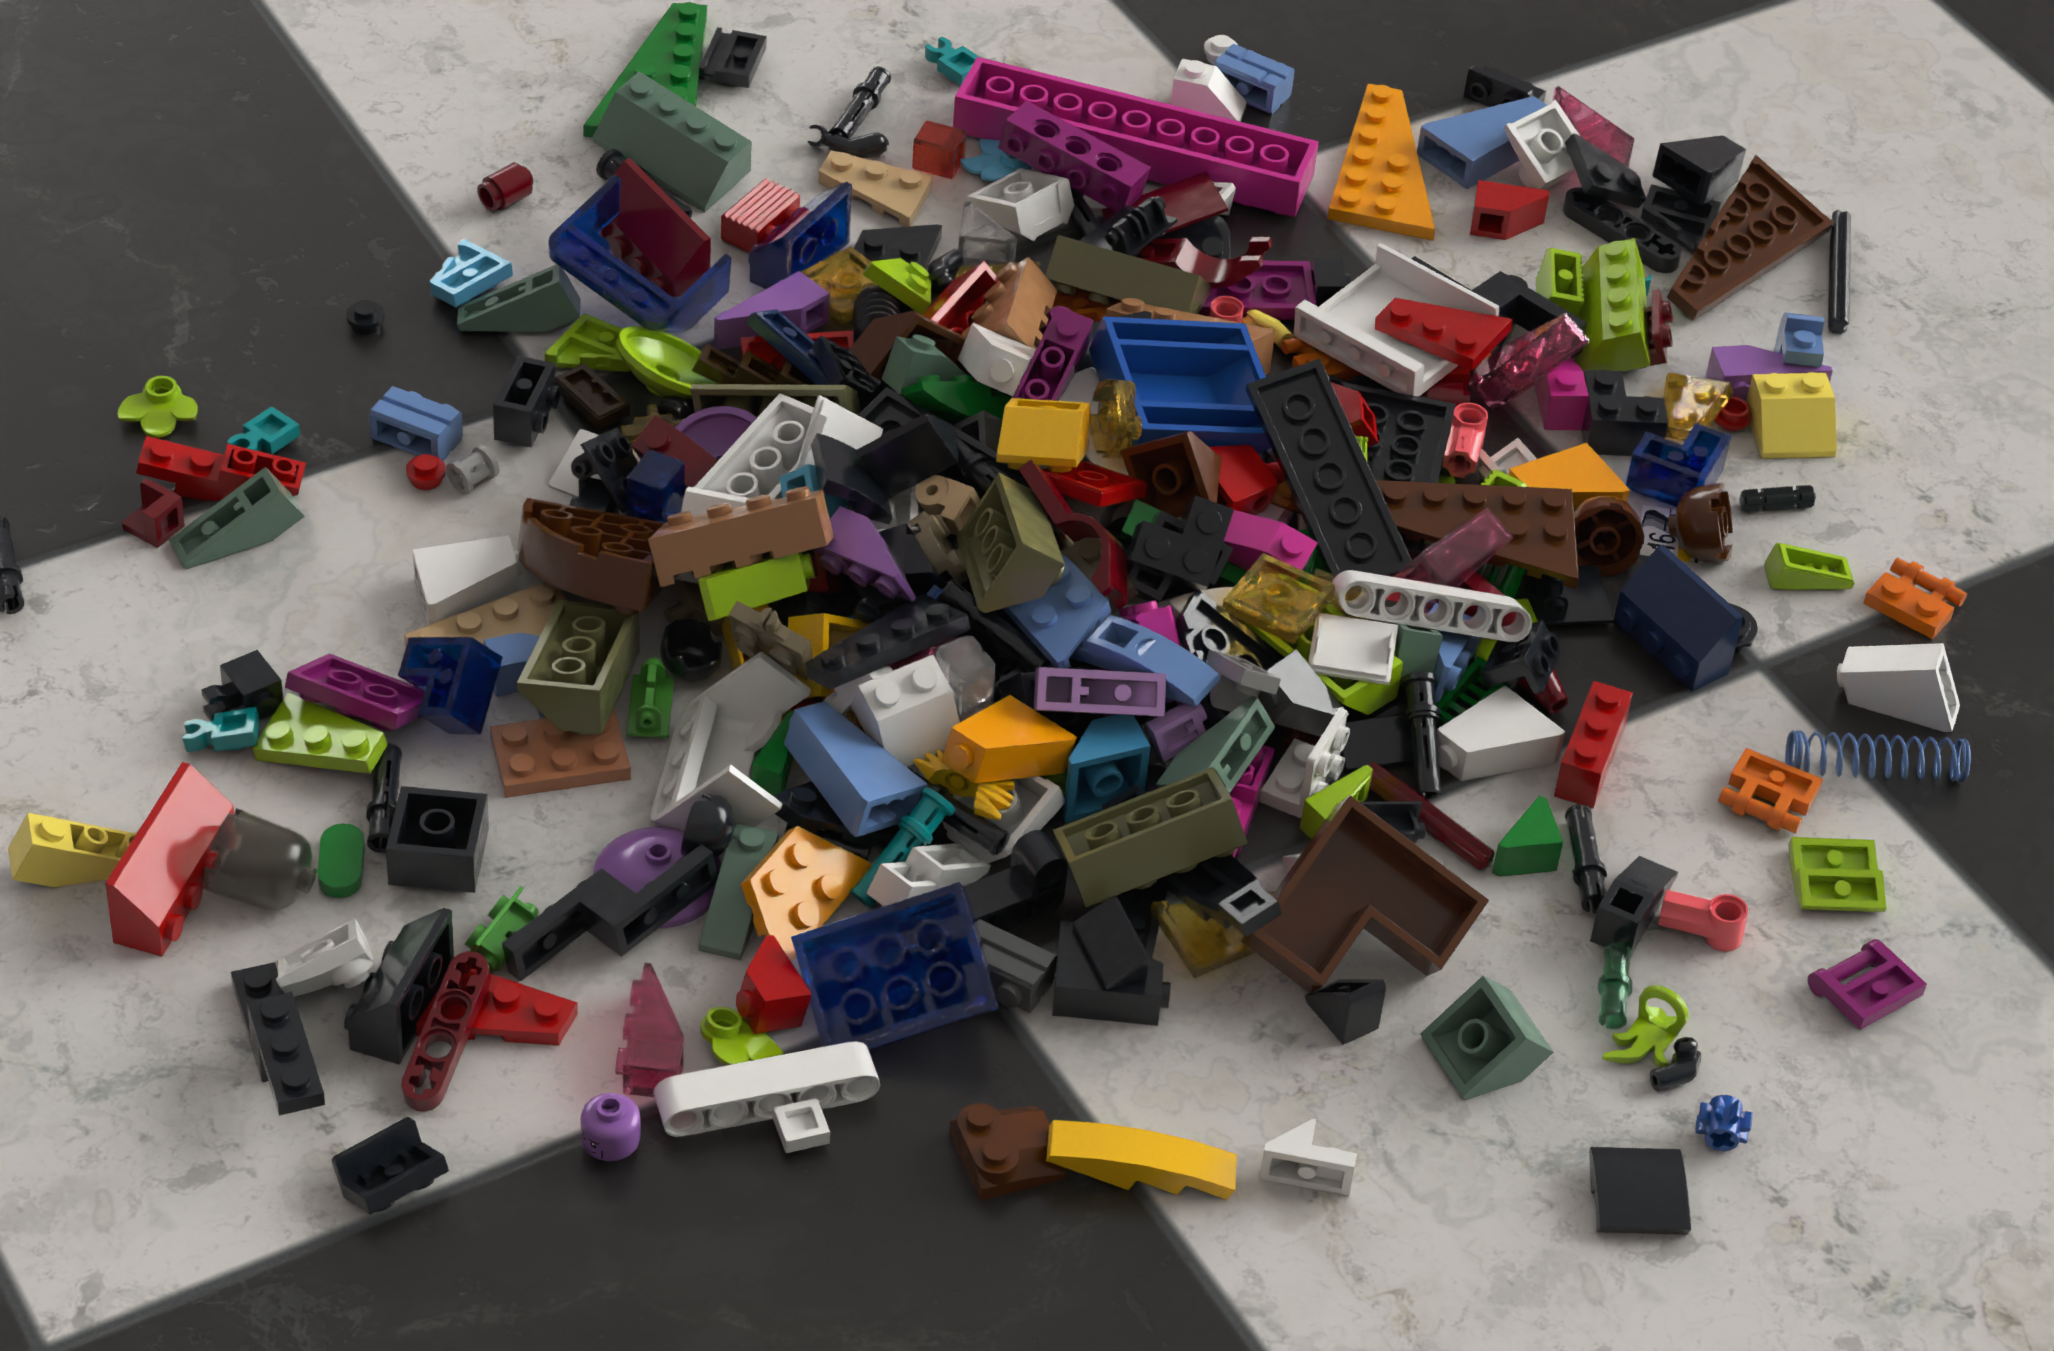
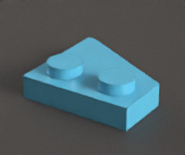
[429,239,513,307]

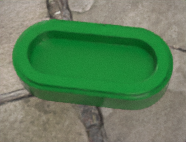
[317,823,365,898]

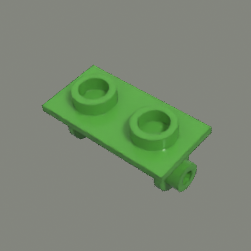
[627,657,674,738]
[464,886,539,974]

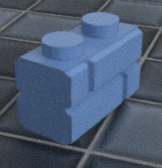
[1214,43,1295,115]
[369,386,463,461]

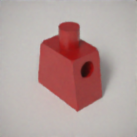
[1209,444,1285,515]

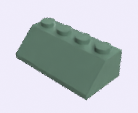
[592,71,752,213]

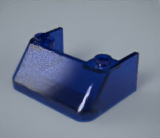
[548,174,732,332]

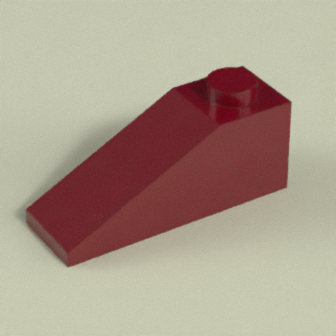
[631,415,718,491]

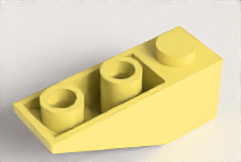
[8,813,137,887]

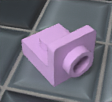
[1146,700,1207,762]

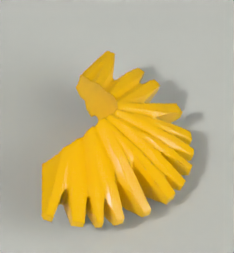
[913,750,1014,820]

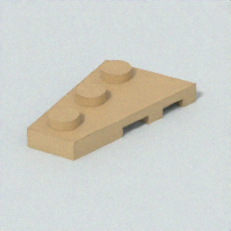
[818,150,933,227]

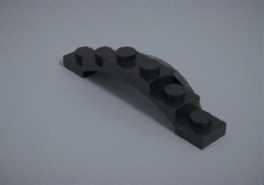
[1102,784,1282,937]

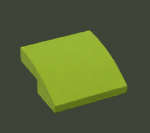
[1788,837,1887,912]

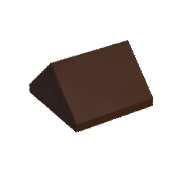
[1120,431,1221,518]

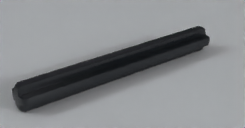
[1828,210,1851,334]

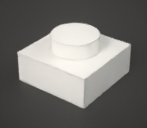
[773,1098,830,1153]

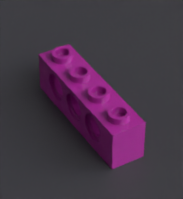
[998,101,1151,212]

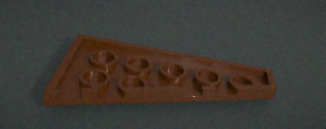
[1667,155,1834,321]
[1376,480,1579,589]

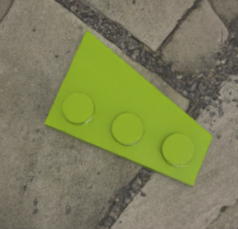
[252,692,388,774]

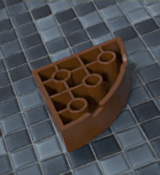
[517,498,665,615]

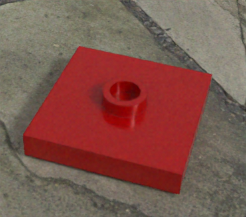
[1042,460,1147,507]

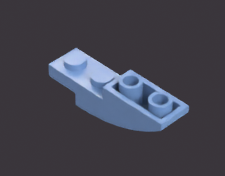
[1069,615,1221,706]

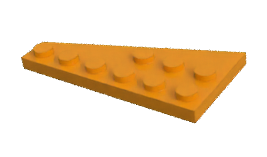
[1327,84,1435,241]

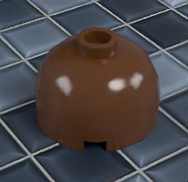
[1668,483,1733,562]
[1574,495,1645,577]

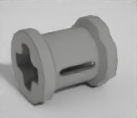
[446,445,499,494]

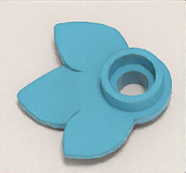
[960,139,1032,181]

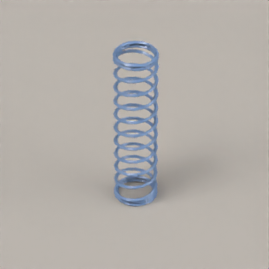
[1785,730,1971,783]

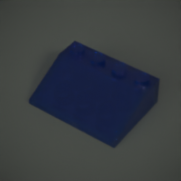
[791,882,999,1051]

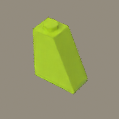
[698,552,815,621]

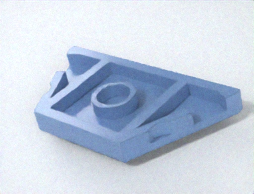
[1002,555,1111,669]

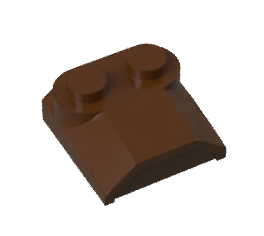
[949,1103,1067,1201]

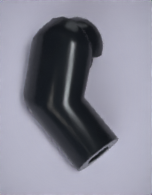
[1650,1037,1701,1091]

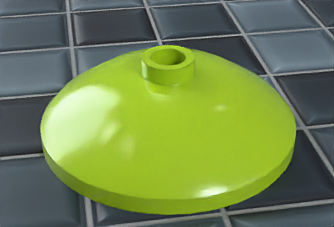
[616,326,717,399]

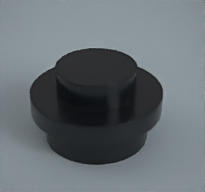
[346,300,385,335]

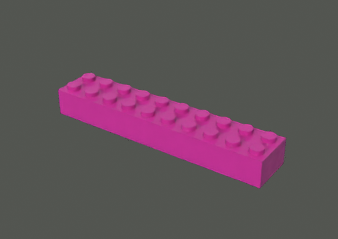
[953,57,1319,217]

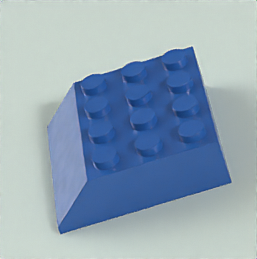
[1089,316,1271,455]

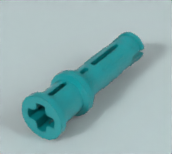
[850,787,956,908]

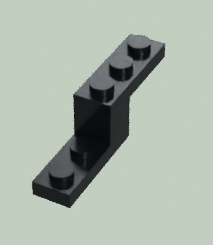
[1411,256,1587,358]
[502,844,718,981]
[231,962,325,1116]

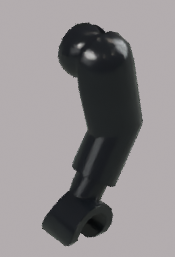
[808,125,889,158]

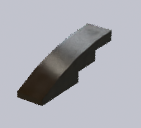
[692,343,816,385]

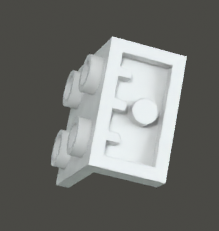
[1259,708,1350,818]

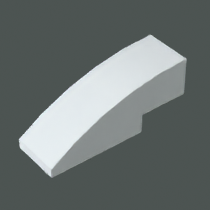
[867,843,991,917]

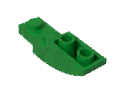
[903,375,1013,425]

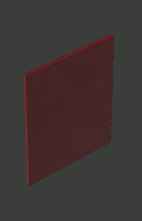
[1101,171,1229,234]

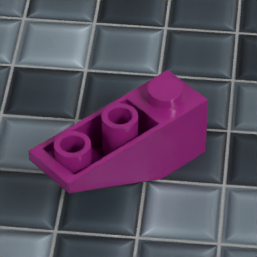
[1013,306,1094,401]

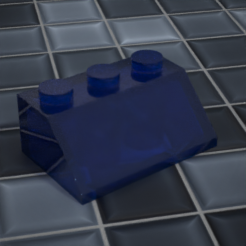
[748,182,852,289]

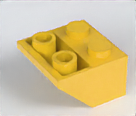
[997,398,1090,472]

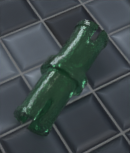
[1598,943,1633,1029]

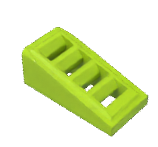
[1764,542,1855,590]
[1300,765,1373,839]

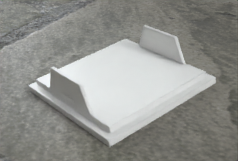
[796,395,883,469]
[1308,613,1398,685]

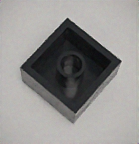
[386,786,489,893]

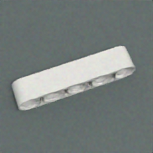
[1331,570,1532,642]
[653,1041,881,1137]

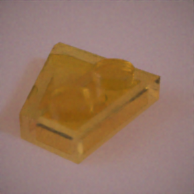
[1663,373,1734,443]

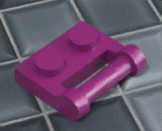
[1807,939,1927,1030]

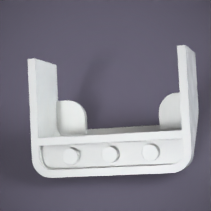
[650,651,811,830]

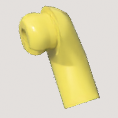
[1242,309,1294,348]

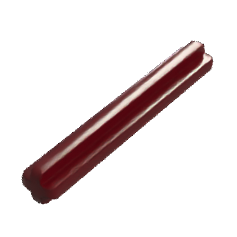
[1368,762,1495,870]

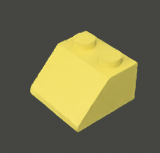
[1746,372,1837,459]

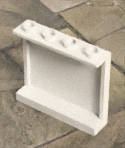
[1294,243,1500,397]

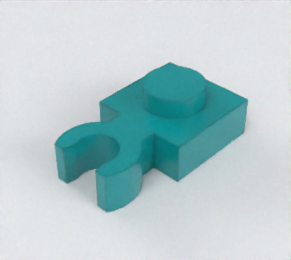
[925,37,979,86]
[227,406,300,454]
[182,707,260,752]

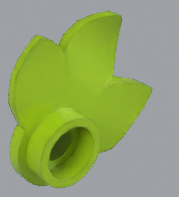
[117,376,198,438]
[700,1007,783,1066]

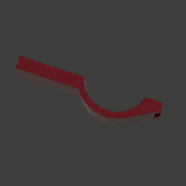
[1135,237,1273,289]
[1019,459,1127,610]

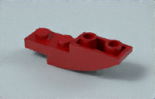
[136,436,306,501]

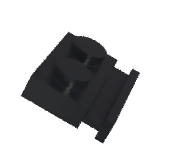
[699,27,767,88]

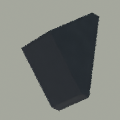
[1304,979,1386,1045]

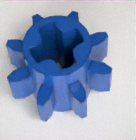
[1695,1095,1753,1151]

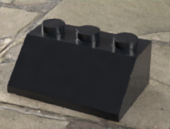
[344,908,454,1065]

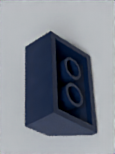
[1614,545,1743,692]

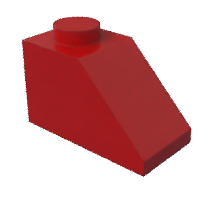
[736,935,812,1034]

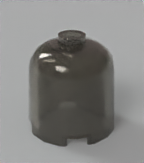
[203,808,317,911]

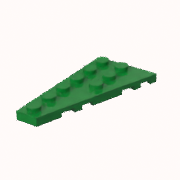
[583,2,707,137]

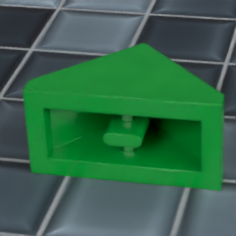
[1492,795,1563,877]

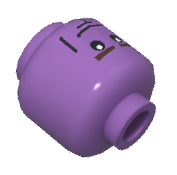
[580,1093,641,1161]

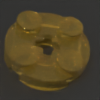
[1090,379,1142,459]

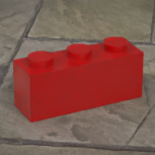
[1554,681,1633,809]

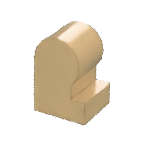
[915,475,980,536]

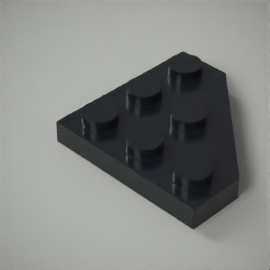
[1175,589,1285,727]
[773,781,948,847]

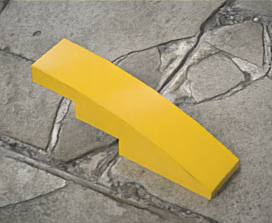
[1046,1120,1237,1200]

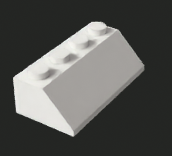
[694,393,814,500]

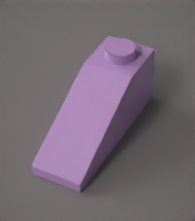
[1033,667,1166,717]

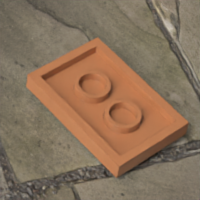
[490,709,631,798]

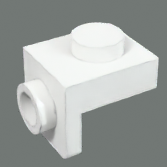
[1477,438,1537,481]

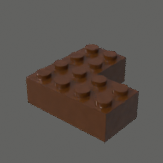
[1240,795,1489,993]

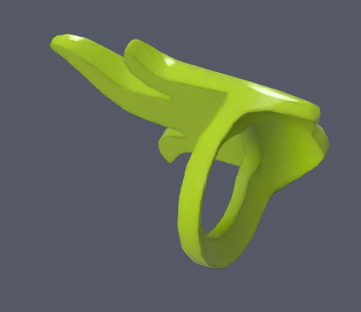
[1602,985,1689,1067]

